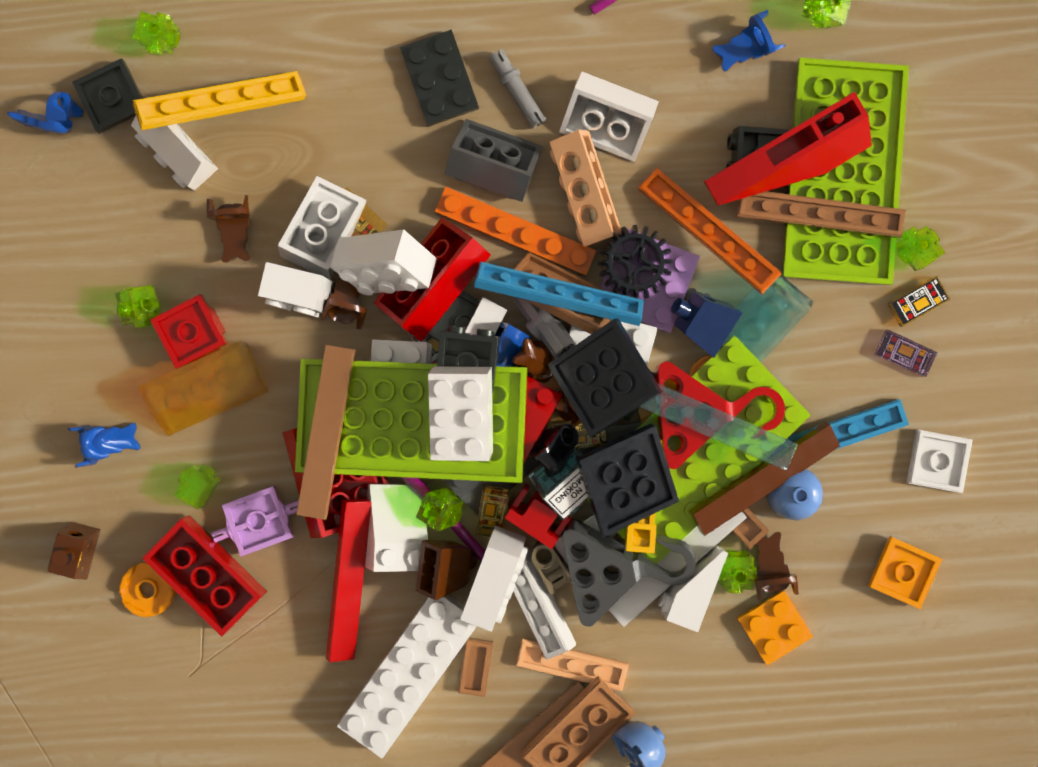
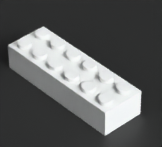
[337,595,477,759]

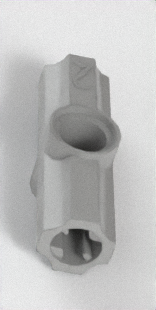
[513,297,577,359]

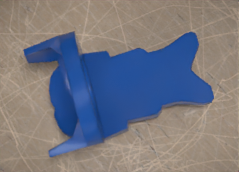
[712,10,785,72]
[7,91,84,134]
[68,423,140,468]

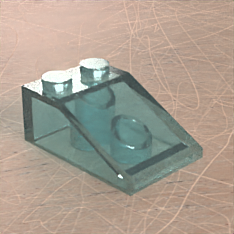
[724,275,814,362]

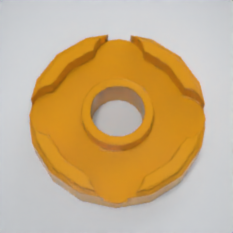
[119,562,176,617]

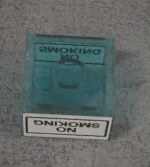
[529,446,589,520]

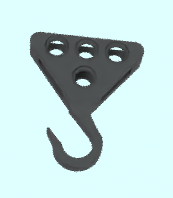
[563,519,696,627]

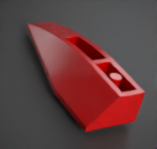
[704,92,872,206]

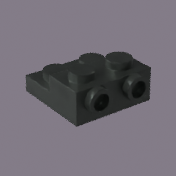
[726,126,789,187]
[437,326,500,395]

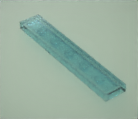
[640,384,798,471]

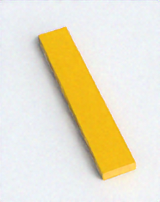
[133,71,306,131]

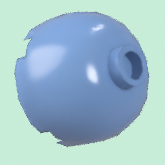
[767,469,823,521]
[612,721,666,767]

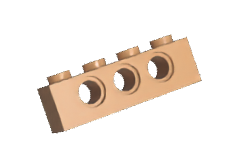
[550,130,622,247]

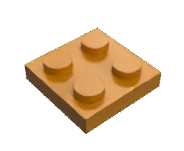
[867,536,942,609]
[736,590,813,666]

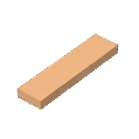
[516,637,629,691]

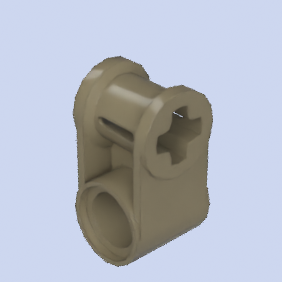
[532,541,572,595]

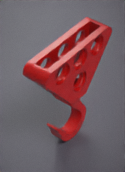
[655,361,785,469]

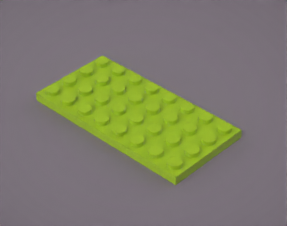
[781,57,909,285]
[586,335,811,564]
[295,359,528,483]

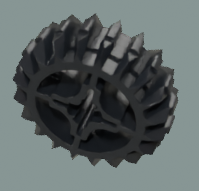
[597,225,673,299]

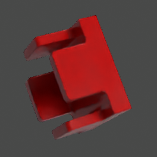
[150,294,228,369]
[505,483,572,549]

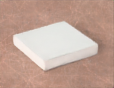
[906,429,972,493]

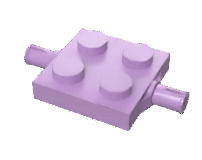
[211,486,299,557]

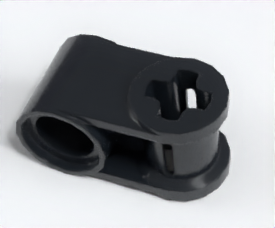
[530,423,579,477]

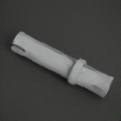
[488,49,547,129]

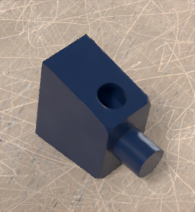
[671,292,742,358]

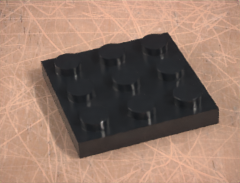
[547,318,663,437]
[575,423,679,537]

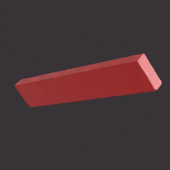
[326,499,372,662]

